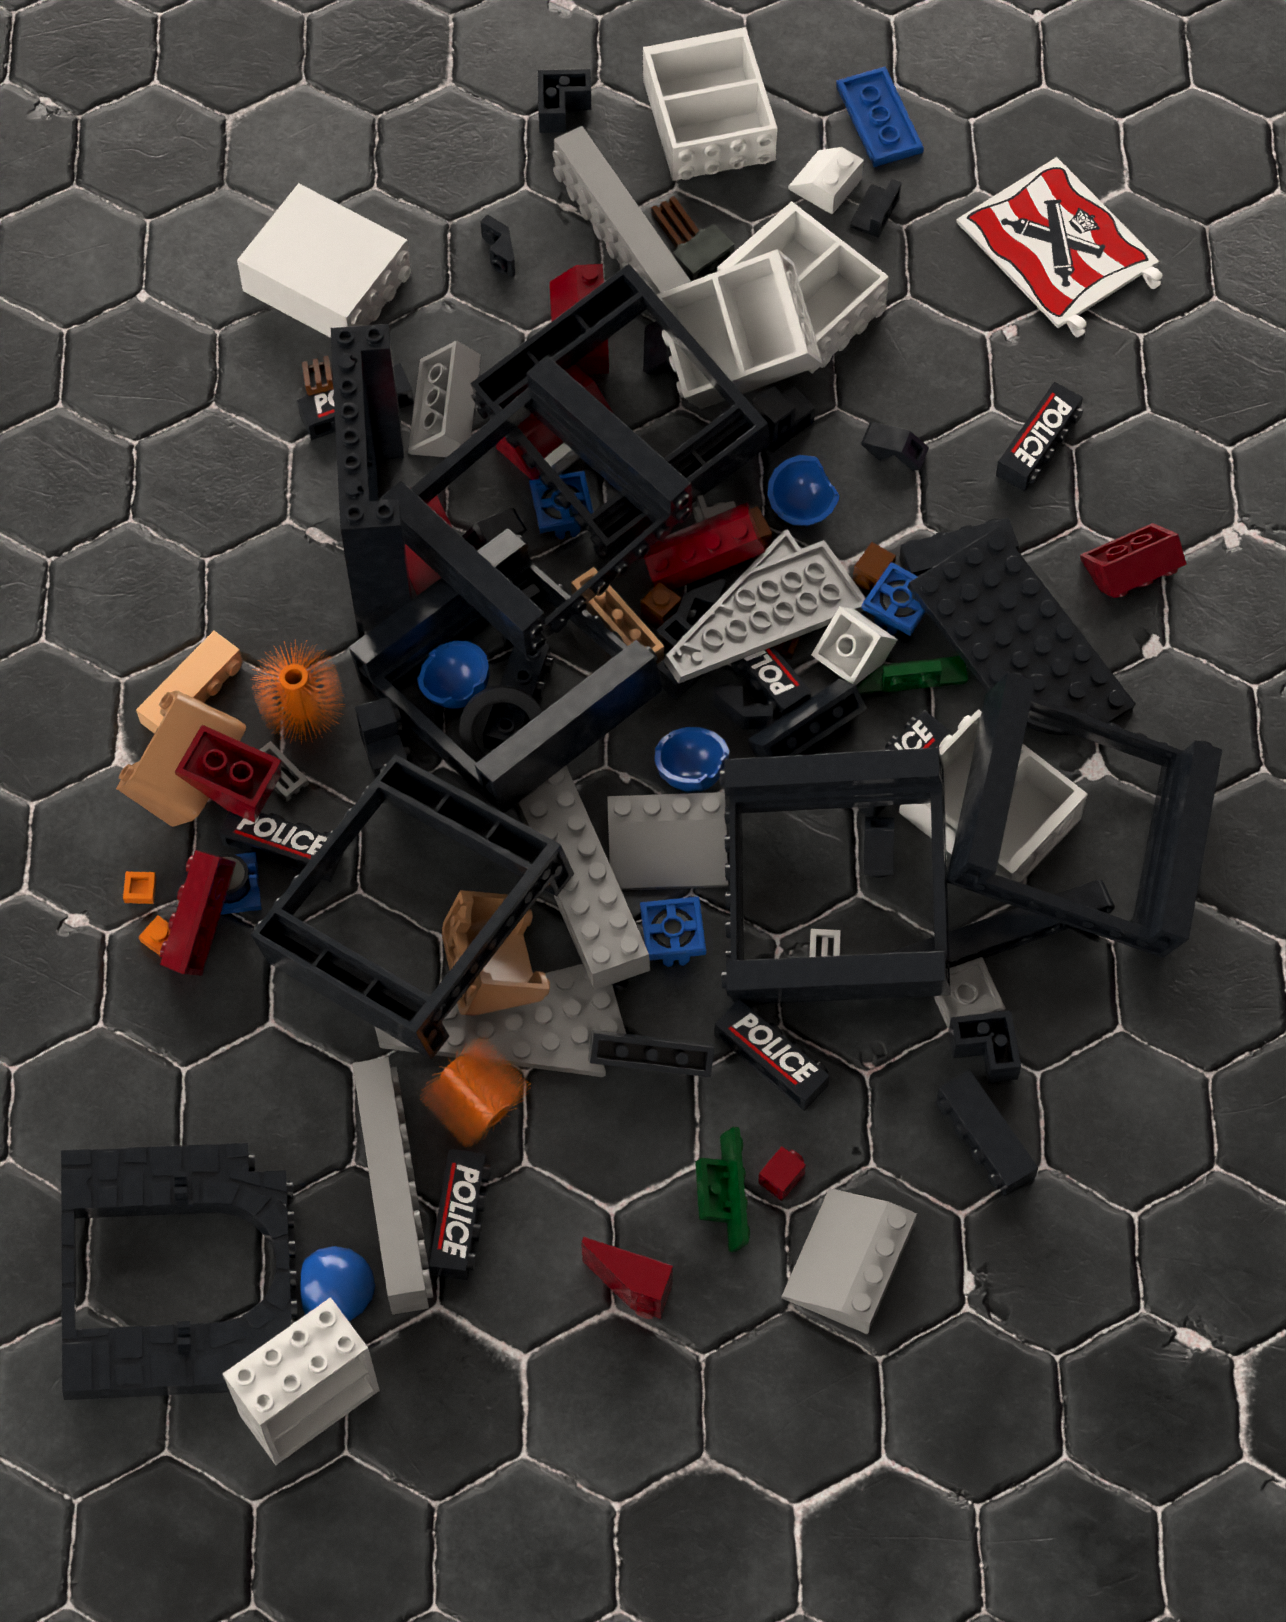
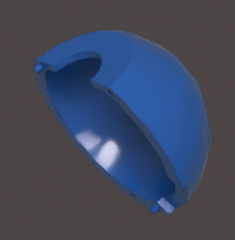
[767,455,839,526]
[417,641,490,709]
[654,727,729,793]
[301,1246,375,1321]

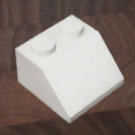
[788,147,864,215]
[811,606,897,685]

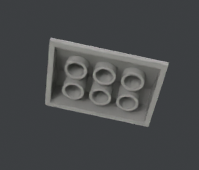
[607,792,728,891]
[781,1188,917,1335]

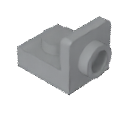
[693,495,736,523]

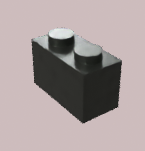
[672,223,735,281]

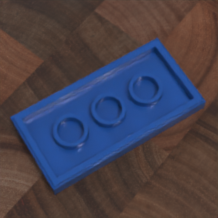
[836,66,924,167]

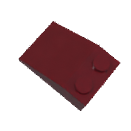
[175,725,281,823]
[581,1237,673,1319]

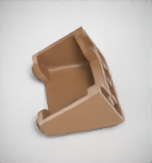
[116,691,246,827]
[442,890,550,1016]

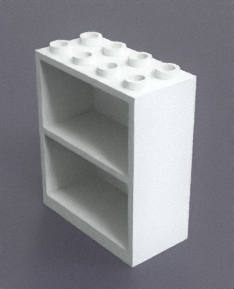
[643,27,777,181]
[237,183,411,338]
[717,201,889,374]
[656,249,823,409]
[899,709,1088,883]
[223,1297,380,1465]

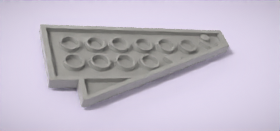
[664,529,866,683]
[374,964,626,1077]

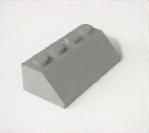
[408,340,481,457]

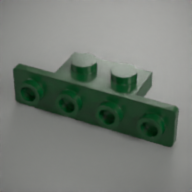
[856,656,968,695]
[695,1126,750,1252]

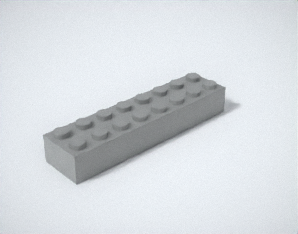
[552,126,691,318]
[515,766,650,991]
[352,1057,433,1315]

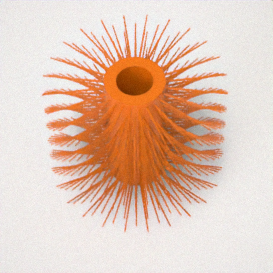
[251,639,346,744]
[420,1037,531,1147]

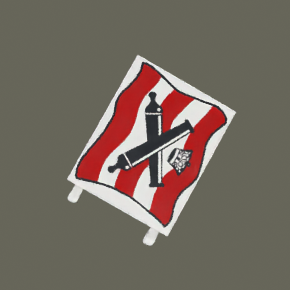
[956,157,1162,337]

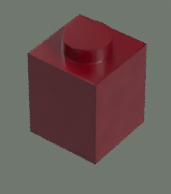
[758,1146,806,1201]

